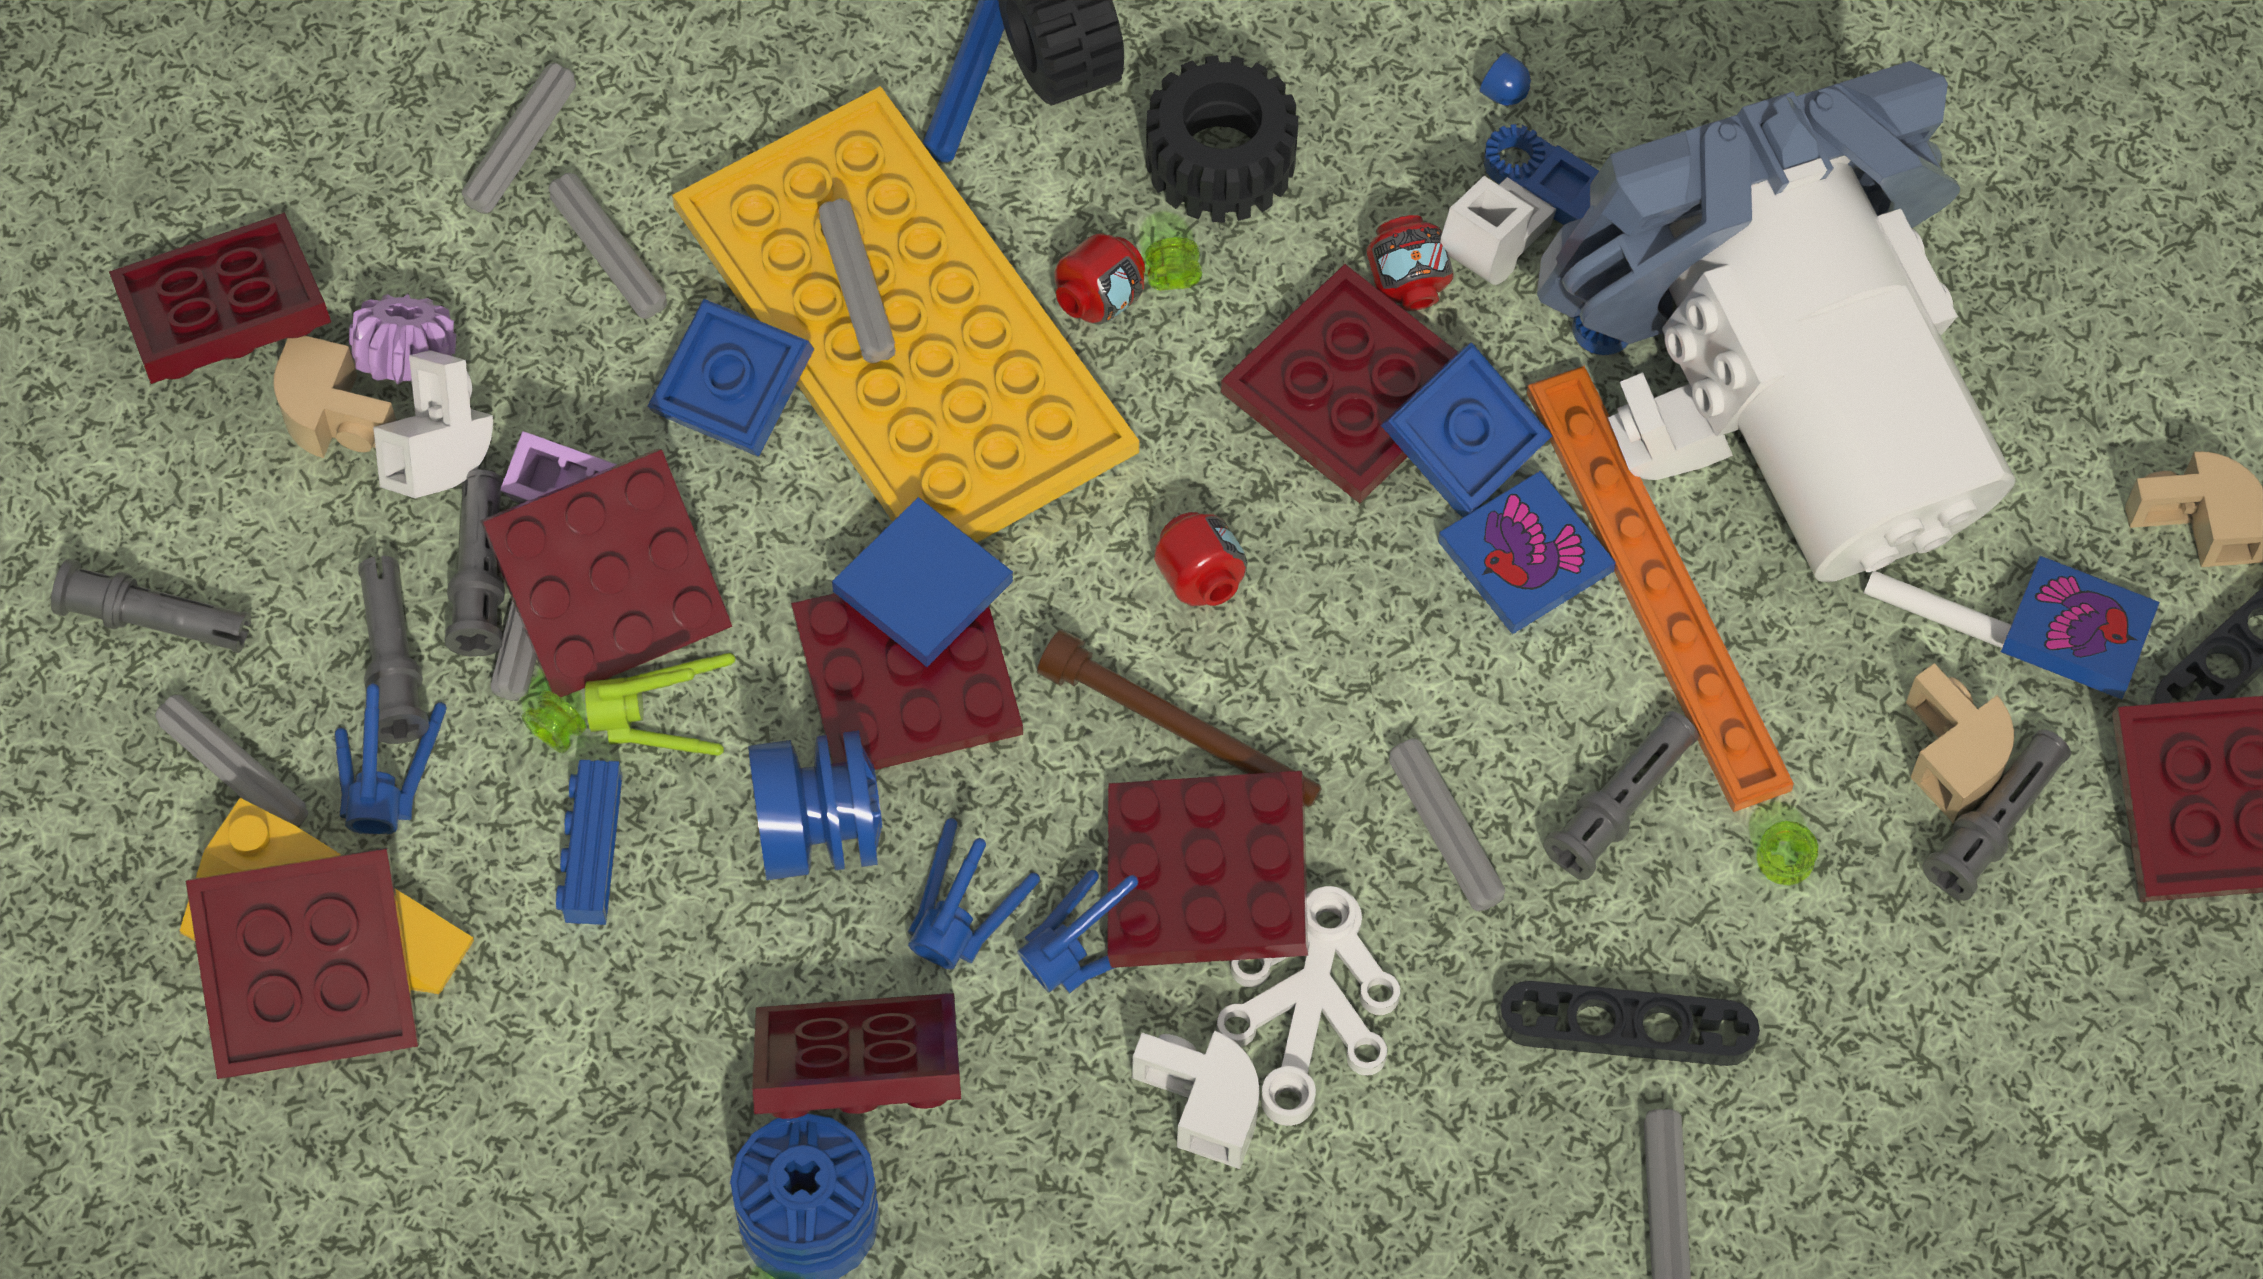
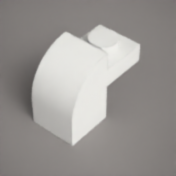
[1440,176,1556,285]
[373,350,493,498]
[1608,372,1733,480]
[1132,1031,1259,1169]

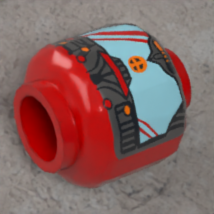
[1367,215,1454,311]
[1054,233,1145,325]
[1154,512,1248,606]

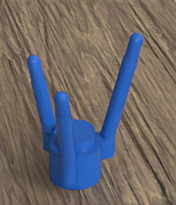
[335,683,447,834]
[908,818,1040,970]
[1017,870,1138,994]

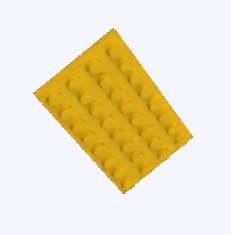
[672,86,1139,543]

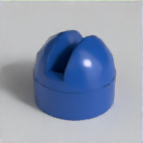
[1480,52,1531,106]

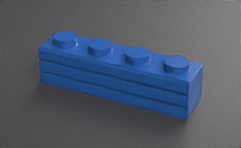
[556,760,623,925]

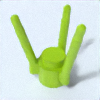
[585,653,735,756]

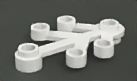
[1217,886,1400,1126]

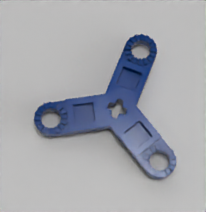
[1484,124,1629,355]

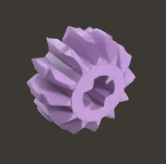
[349,294,456,385]

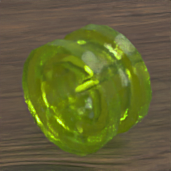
[1145,237,1202,291]
[521,690,587,754]
[1757,821,1819,886]

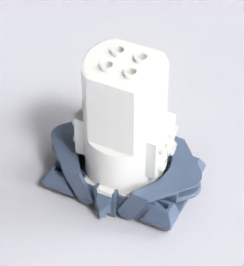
[1537,61,2015,582]

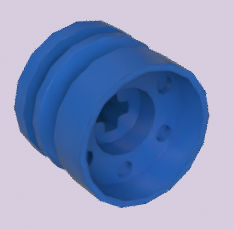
[748,730,883,881]
[730,1113,880,1279]

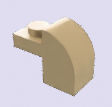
[274,335,396,458]
[2125,451,2263,567]
[1906,663,2014,824]

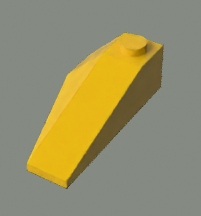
[179,798,474,994]

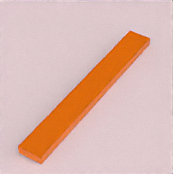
[1526,366,1794,812]

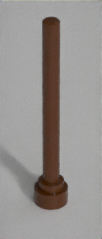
[1037,629,1322,807]

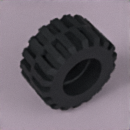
[998,0,1124,106]
[1146,55,1299,223]

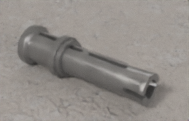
[445,470,505,657]
[358,556,429,744]
[51,559,251,653]
[1543,711,1699,880]
[1922,730,2071,901]

